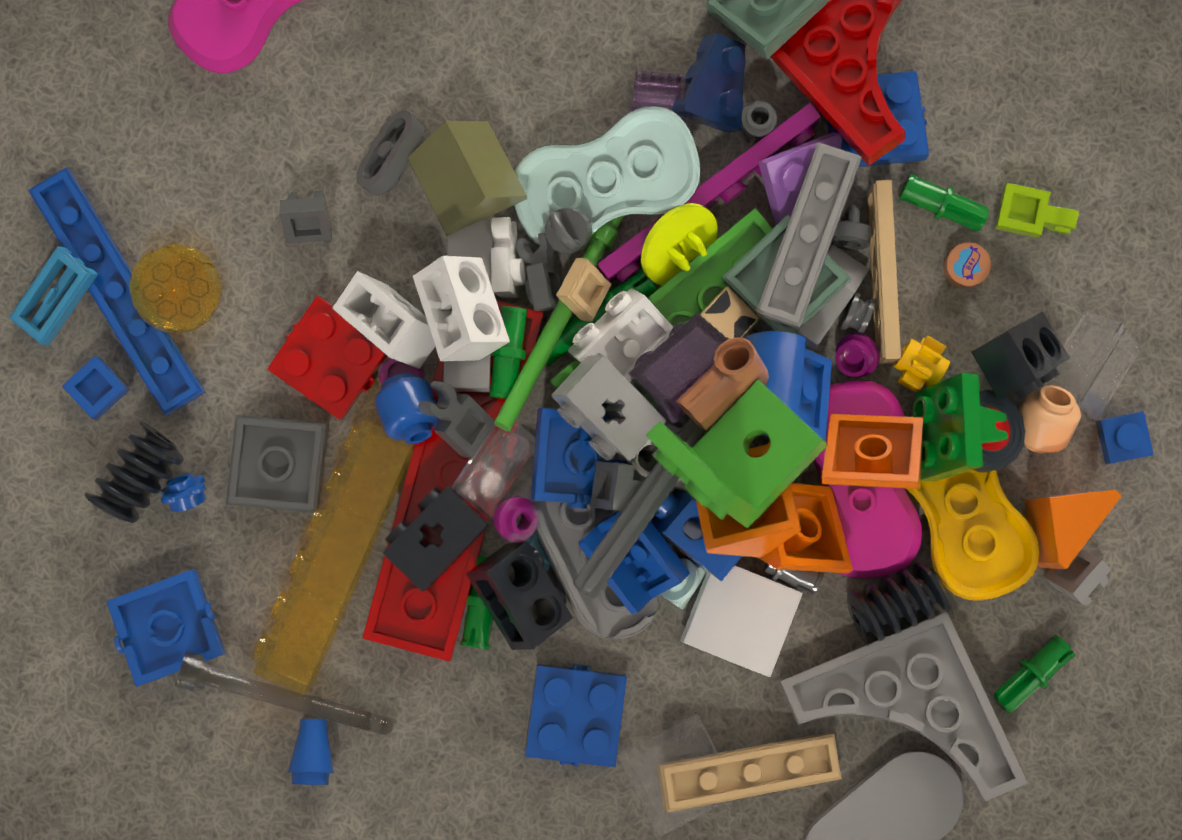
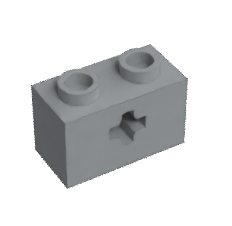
[551,355,666,461]

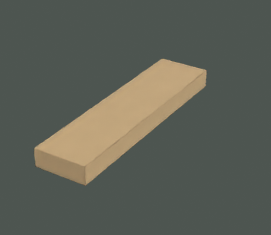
[866,180,901,364]
[656,732,842,813]

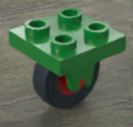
[912,373,1026,482]

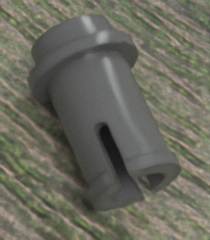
[741,101,777,145]
[763,562,824,596]

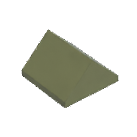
[408,121,527,236]

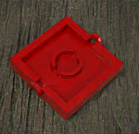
[267,296,387,420]

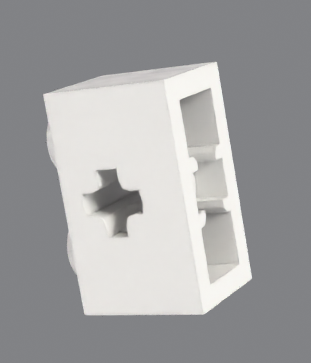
[333,271,435,369]

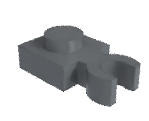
[418,381,495,458]

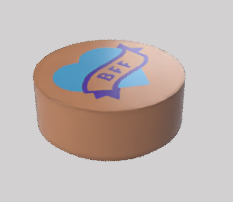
[943,242,991,289]

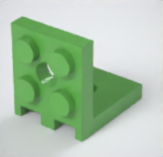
[646,380,828,528]

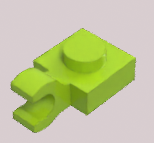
[994,183,1079,238]

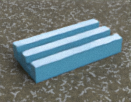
[9,246,98,345]

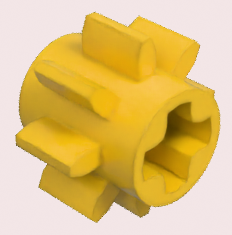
[893,335,950,392]

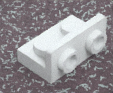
[568,288,679,382]

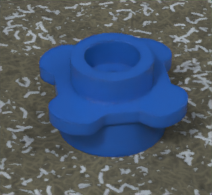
[161,474,206,512]

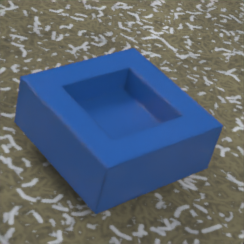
[62,356,130,420]
[1096,411,1154,464]

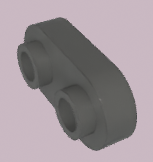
[356,111,424,196]

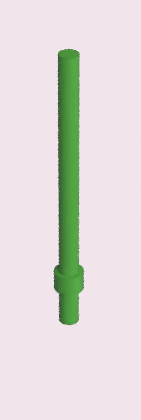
[494,216,623,431]

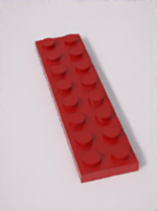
[362,300,544,662]

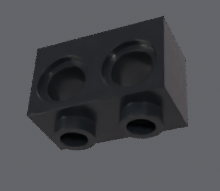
[971,311,1070,400]
[466,541,573,650]

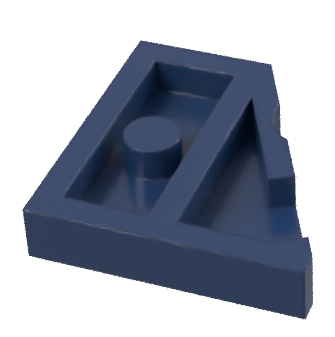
[672,33,746,133]

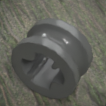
[840,292,876,334]

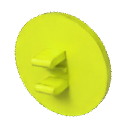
[641,203,718,285]

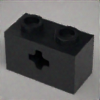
[383,486,490,592]

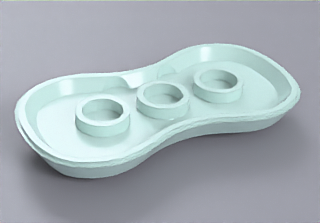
[514,107,700,245]

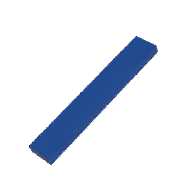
[28,168,206,416]

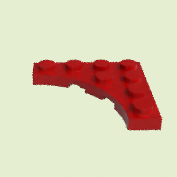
[770,0,905,166]

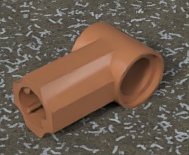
[676,337,769,431]

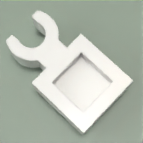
[491,217,526,299]

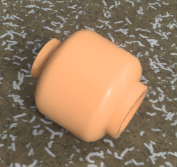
[1019,385,1081,453]

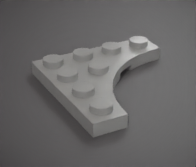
[780,612,1028,802]

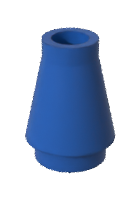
[288,719,334,785]

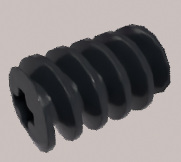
[84,421,184,523]
[847,562,952,646]

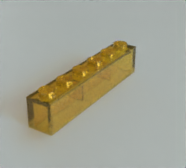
[252,419,415,695]

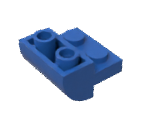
[730,331,832,441]

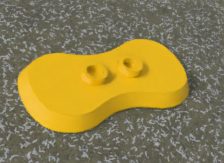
[906,416,1039,601]

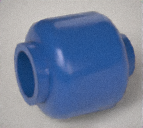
[375,373,440,444]

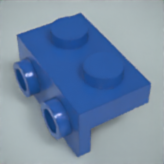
[578,511,690,614]

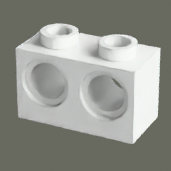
[413,256,510,361]

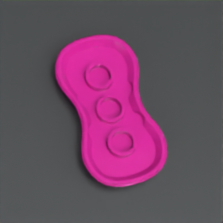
[168,0,303,73]
[812,380,922,579]

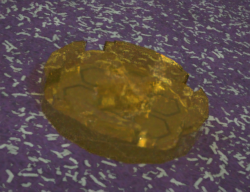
[129,244,222,334]

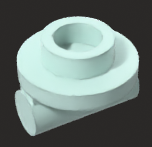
[661,559,707,610]

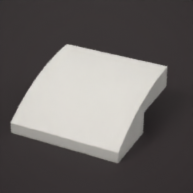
[680,566,803,677]

